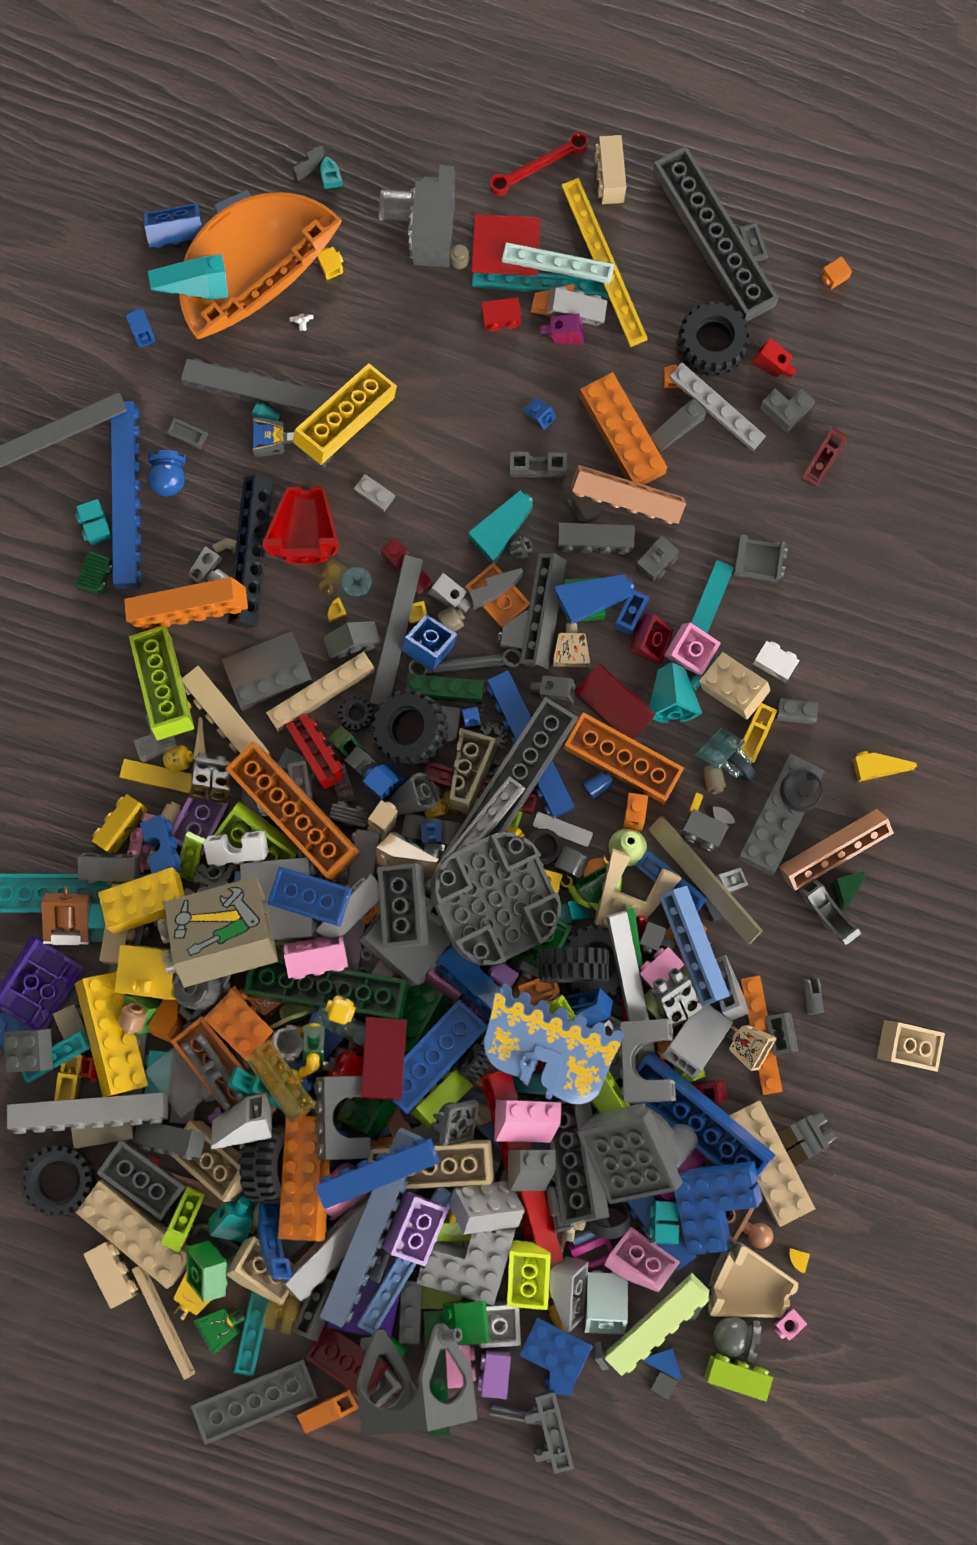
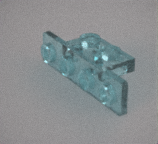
[314,1006,366,1048]

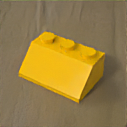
[92,794,148,854]

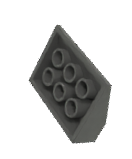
[221,631,313,711]

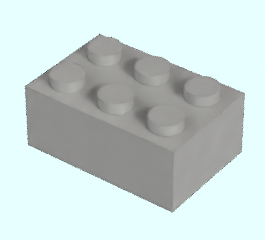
[449,1181,524,1234]

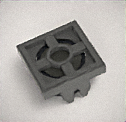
[432,1100,479,1146]

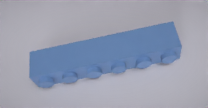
[659,886,730,1006]

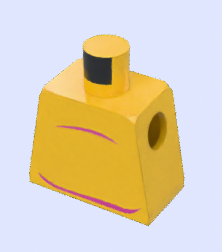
[174,1273,212,1320]

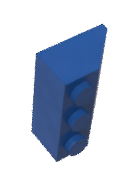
[144,203,203,248]

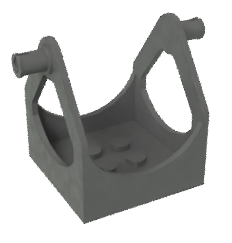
[357,1324,477,1435]

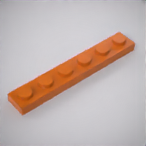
[740,976,783,1095]

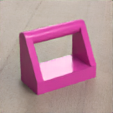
[566,1237,613,1271]

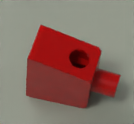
[751,338,797,378]

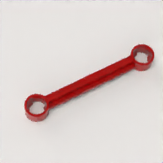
[490,132,588,196]

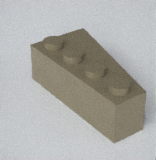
[450,728,497,814]

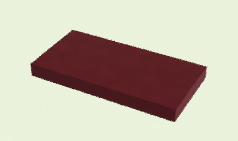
[575,663,656,740]
[361,1017,407,1100]
[305,1323,388,1397]

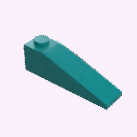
[148,254,228,300]

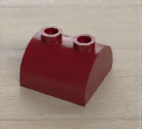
[630,613,674,664]

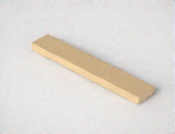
[132,1266,195,1380]

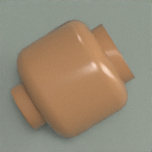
[118,1003,147,1034]

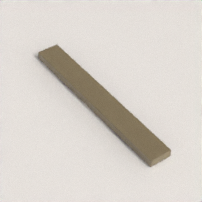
[648,816,763,944]

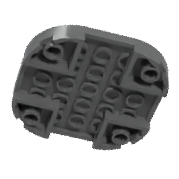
[431,832,561,965]

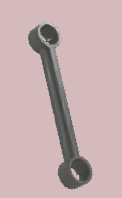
[408,648,521,675]

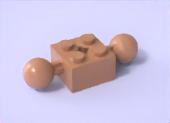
[727,1208,773,1249]

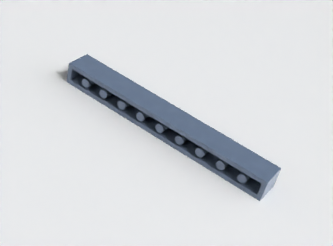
[320,1128,422,1327]

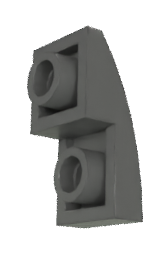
[293,145,325,181]

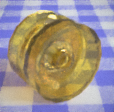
[262,1292,301,1335]

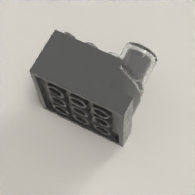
[379,165,455,267]
[577,1103,698,1204]

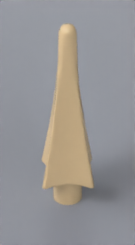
[193,717,206,760]

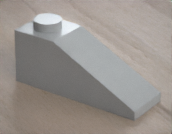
[716,955,749,1021]

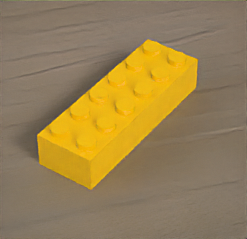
[293,363,397,465]
[75,972,148,1097]

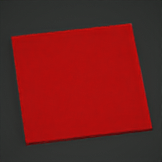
[472,214,540,276]

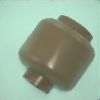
[436,606,465,632]

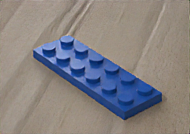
[391,1000,488,1115]

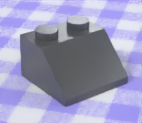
[508,1149,555,1191]

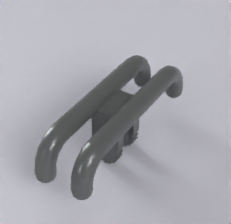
[182,1033,243,1110]

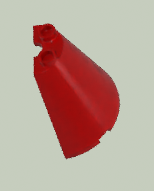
[262,486,338,565]

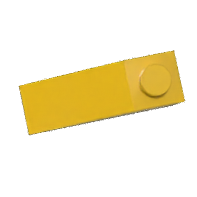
[852,751,917,782]

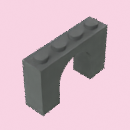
[314,1076,371,1160]

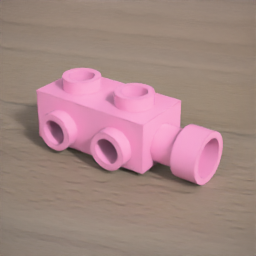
[127,813,158,873]

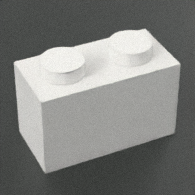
[753,641,799,683]

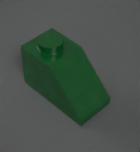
[327,726,372,758]

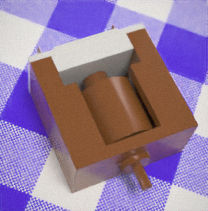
[41,887,91,948]

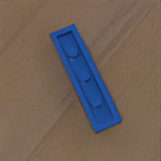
[635,850,707,912]

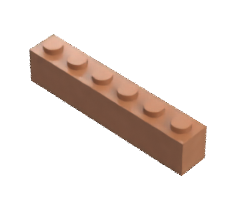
[570,465,686,524]
[779,809,894,891]

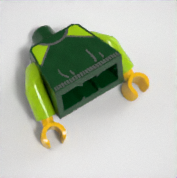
[561,854,622,911]

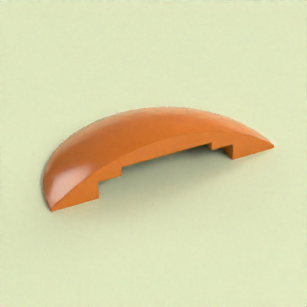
[179,192,342,339]

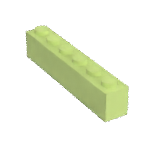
[605,1273,709,1376]

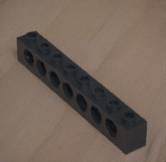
[228,475,273,629]

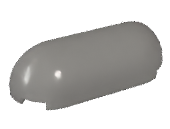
[316,874,380,938]

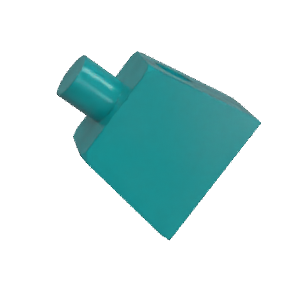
[208,1197,253,1242]

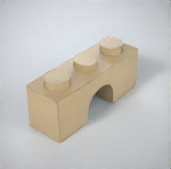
[367,800,398,842]

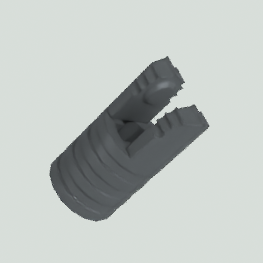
[803,978,824,1015]

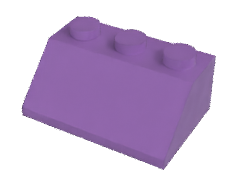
[382,1190,449,1266]

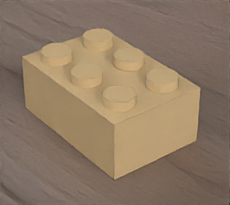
[595,135,626,204]
[699,652,771,719]
[83,1241,139,1309]

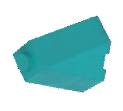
[649,662,702,723]

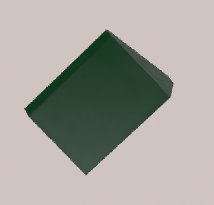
[831,871,867,911]

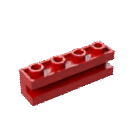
[285,713,344,790]

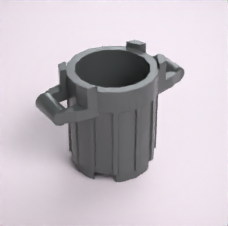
[173,974,230,1022]

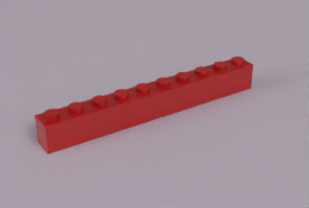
[480,1069,563,1266]

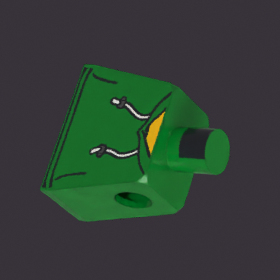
[194,1308,245,1355]

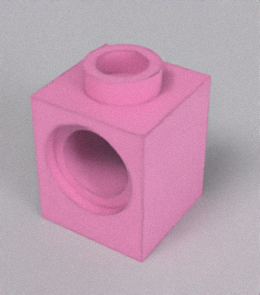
[773,1308,807,1341]

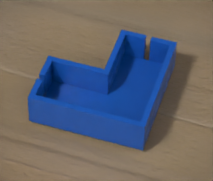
[674,1161,762,1255]

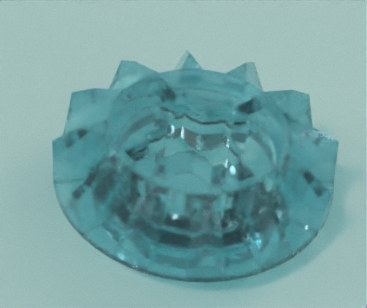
[342,567,372,597]

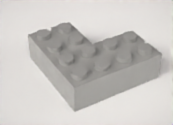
[416,1227,516,1306]

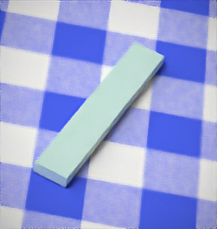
[502,243,614,284]

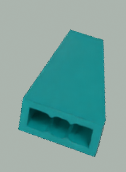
[469,490,533,564]

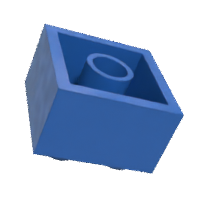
[401,614,457,671]

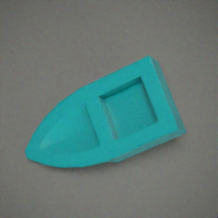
[320,157,342,189]

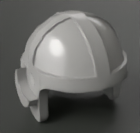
[269,1025,303,1062]

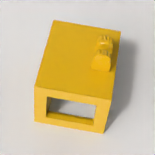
[115,945,176,1000]

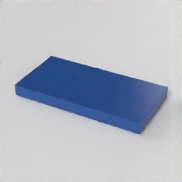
[267,866,352,927]

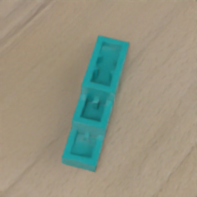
[228,1067,311,1116]

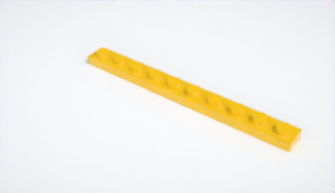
[562,178,647,347]

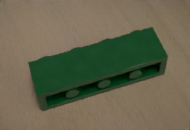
[406,674,484,704]

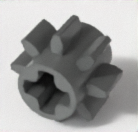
[509,536,533,560]

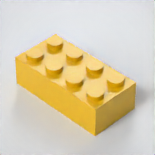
[98,867,185,935]

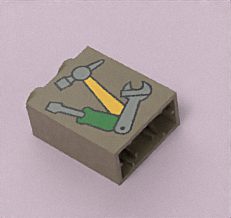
[158,876,278,987]

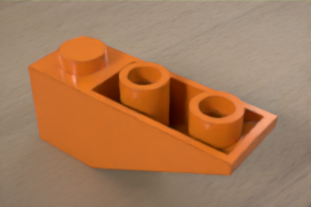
[297,1388,359,1433]

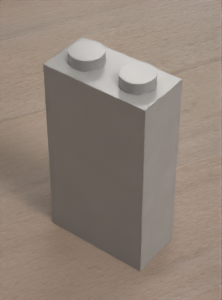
[662,1004,733,1079]

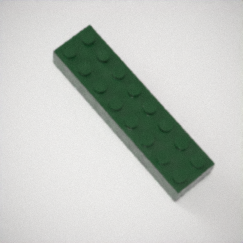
[244,959,409,1019]
[336,983,452,1141]

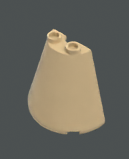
[708,1241,799,1318]

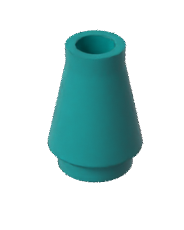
[251,402,280,421]

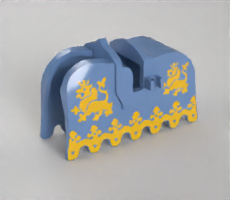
[484,984,625,1104]

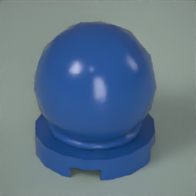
[147,450,186,497]

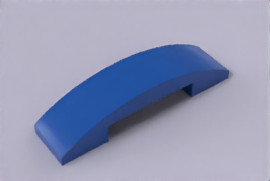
[258,1203,292,1279]

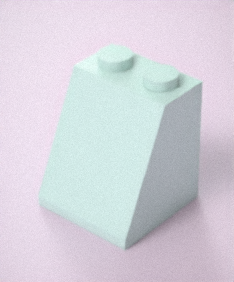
[585,1270,628,1335]

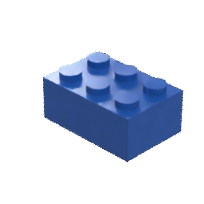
[520,1318,593,1384]

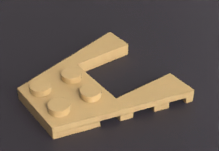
[594,848,681,928]

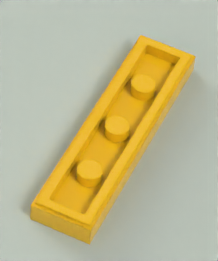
[119,759,192,794]

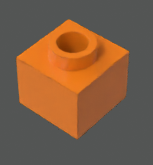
[663,365,679,388]

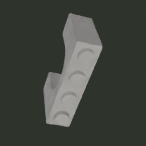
[619,1019,676,1103]

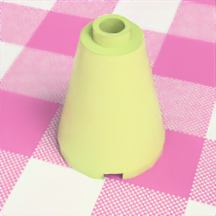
[609,828,647,866]

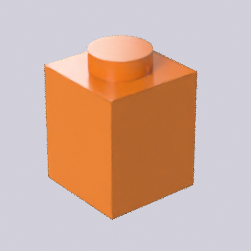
[821,256,852,289]

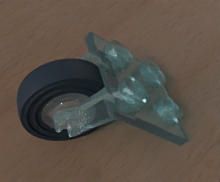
[696,728,756,781]

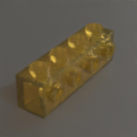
[246,1039,316,1123]

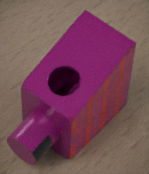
[541,313,584,344]

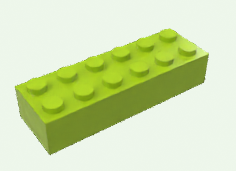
[129,625,194,741]

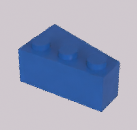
[363,762,408,803]
[552,988,613,1028]

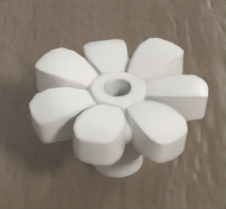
[290,314,313,331]

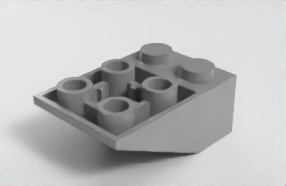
[211,1093,272,1149]

